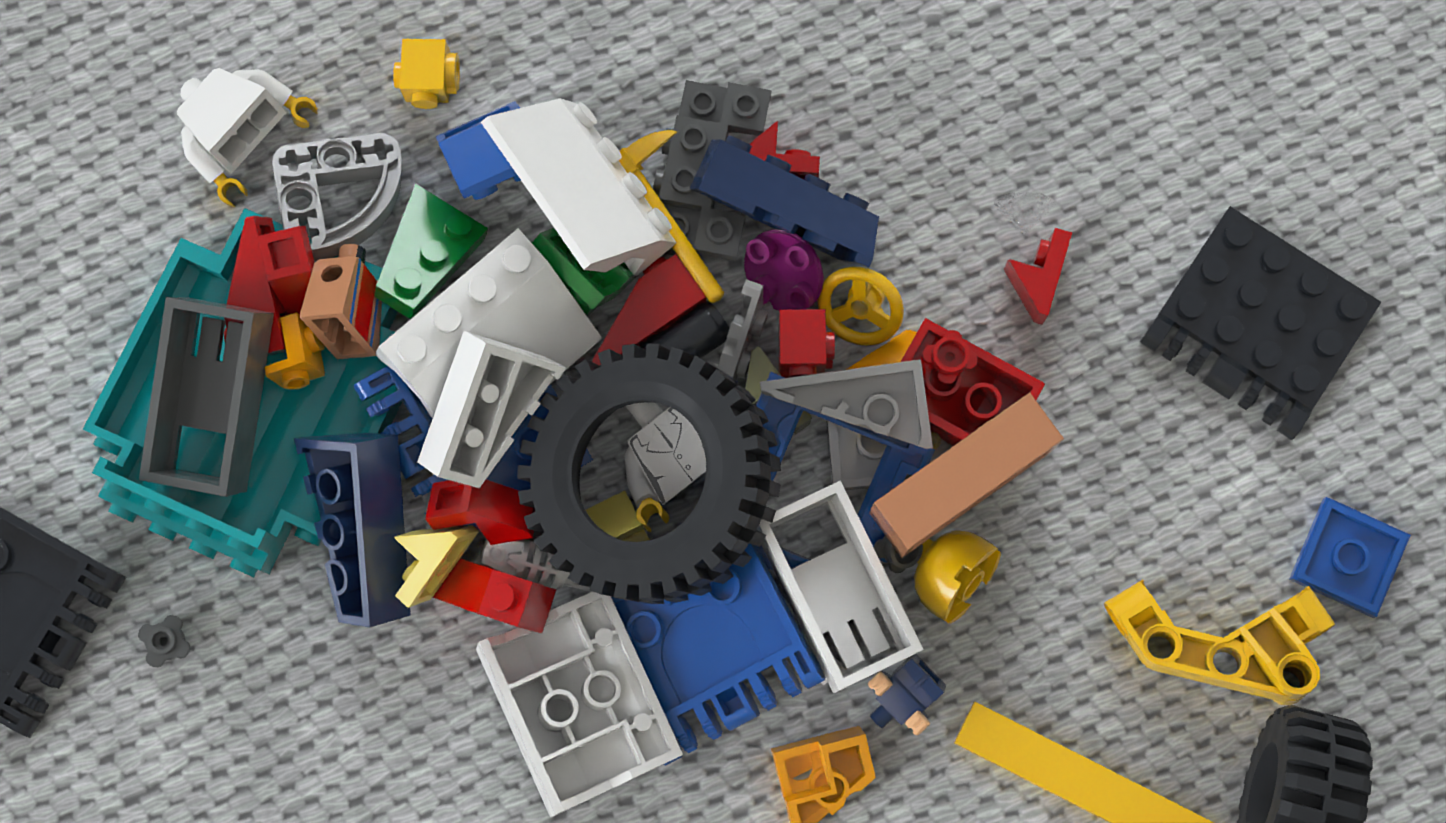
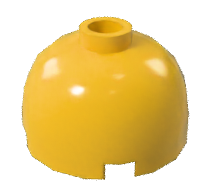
[914,530,1001,624]

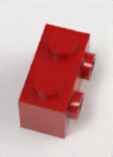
[778,309,835,378]

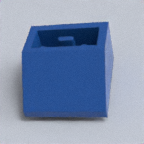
[435,101,521,200]

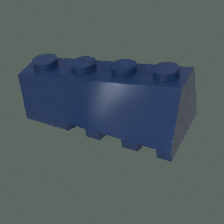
[689,135,879,268]
[294,433,411,628]

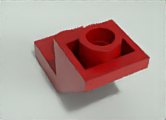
[257,226,315,315]
[425,480,535,545]

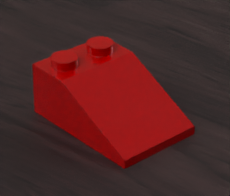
[900,318,1045,446]

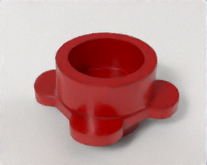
[922,330,977,384]

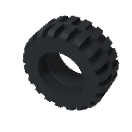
[1237,705,1373,823]

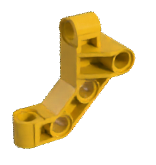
[1104,579,1336,706]

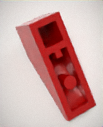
[224,216,288,356]
[591,254,707,365]
[432,558,557,633]

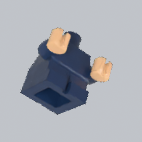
[868,654,946,735]

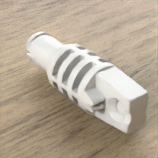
[481,539,593,592]

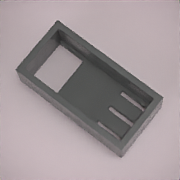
[139,297,274,497]

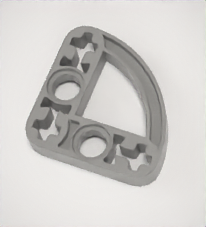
[272,133,402,262]

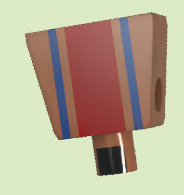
[300,244,382,359]

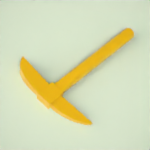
[618,130,724,303]

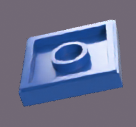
[1289,497,1411,618]

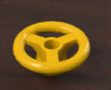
[818,266,904,346]

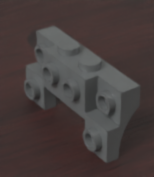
[653,80,772,262]

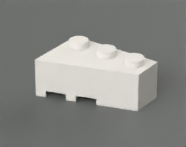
[417,331,566,488]

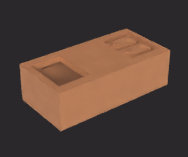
[869,392,1064,558]

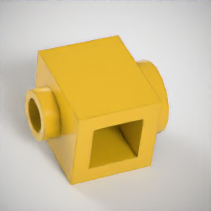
[393,39,460,109]

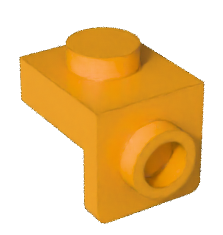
[264,312,325,389]

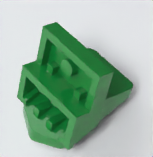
[531,228,638,317]

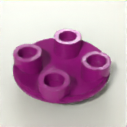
[744,229,824,311]

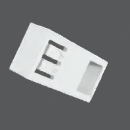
[757,480,924,693]

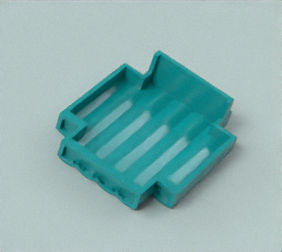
[83,208,403,578]

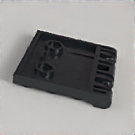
[1140,206,1381,440]
[0,507,127,738]

